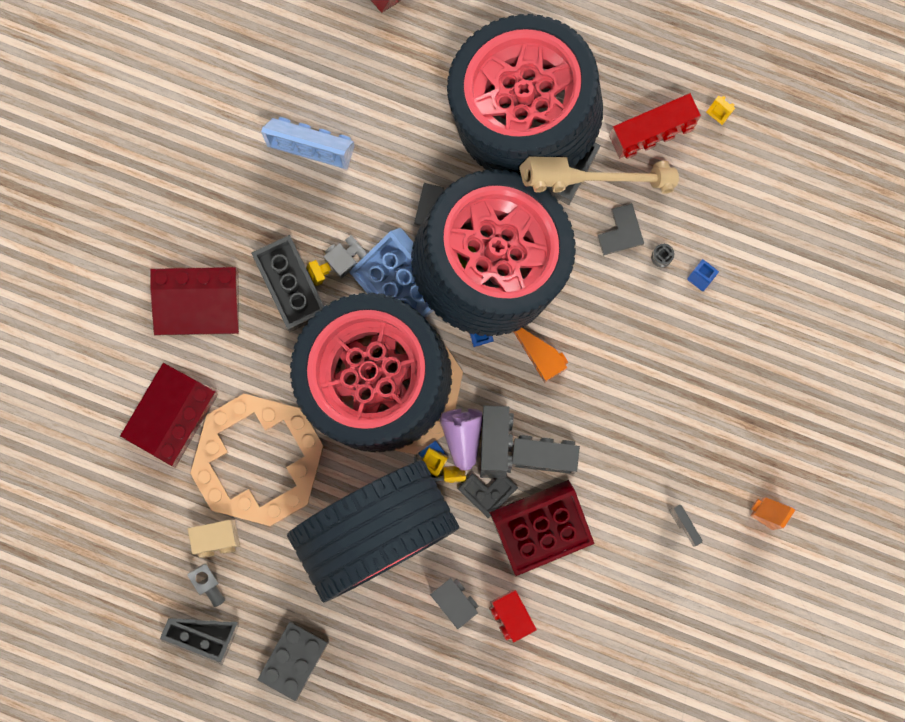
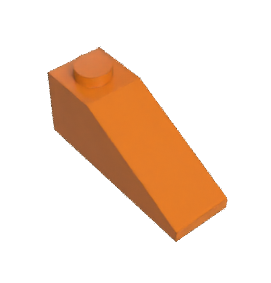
[513,328,568,383]
[751,497,795,530]

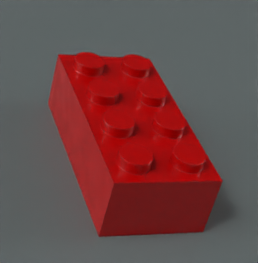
[609,93,701,159]
[489,590,537,643]

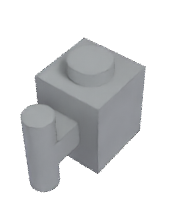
[324,235,367,279]

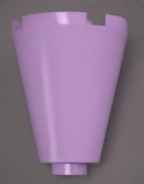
[440,409,483,470]

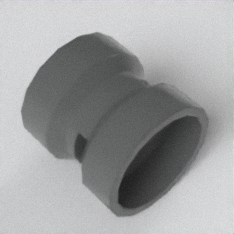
[651,243,675,268]

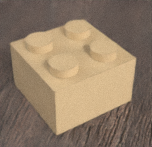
[187,520,240,558]

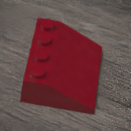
[150,267,239,336]
[120,363,218,468]
[489,480,595,577]

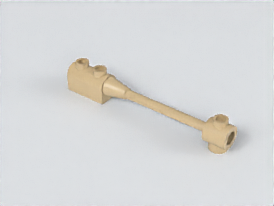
[519,157,679,194]

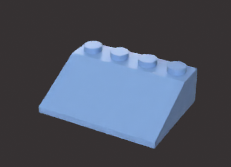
[261,117,355,170]
[349,227,434,318]

